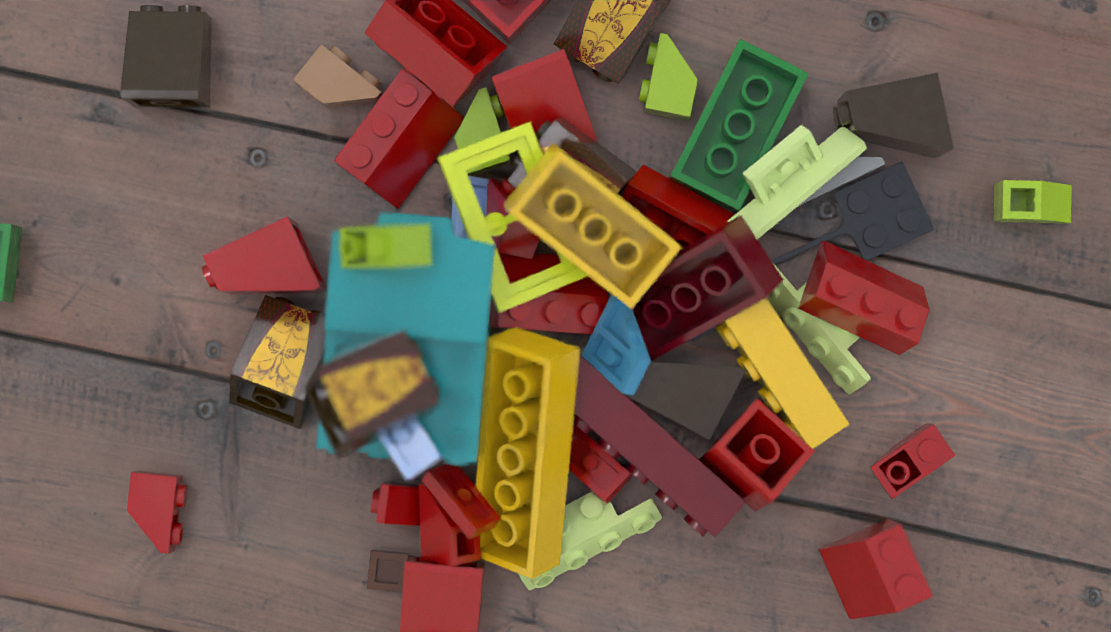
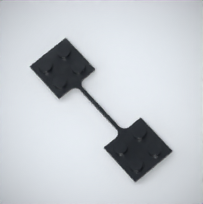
[692,161,934,341]

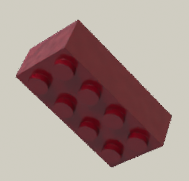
[607,215,784,361]

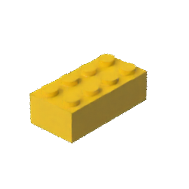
[503,143,681,309]
[715,298,849,449]

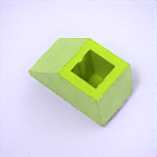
[639,33,698,121]
[454,87,515,176]
[994,180,1072,224]
[340,224,432,268]

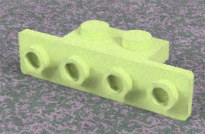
[728,125,867,239]
[767,264,871,394]
[519,491,662,590]

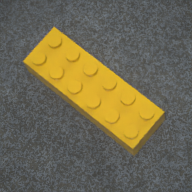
[476,327,580,579]

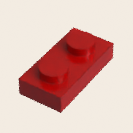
[569,424,633,505]
[422,464,502,539]

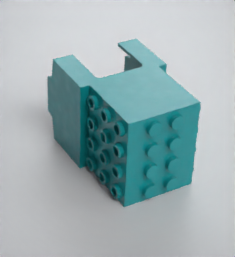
[316,213,495,466]

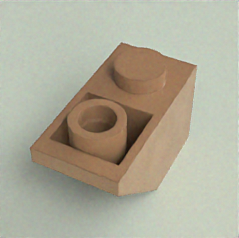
[293,44,383,108]

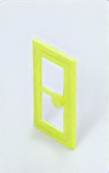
[437,122,589,313]

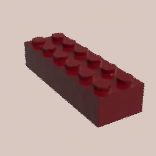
[573,355,746,537]

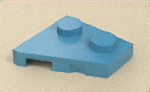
[581,294,651,395]

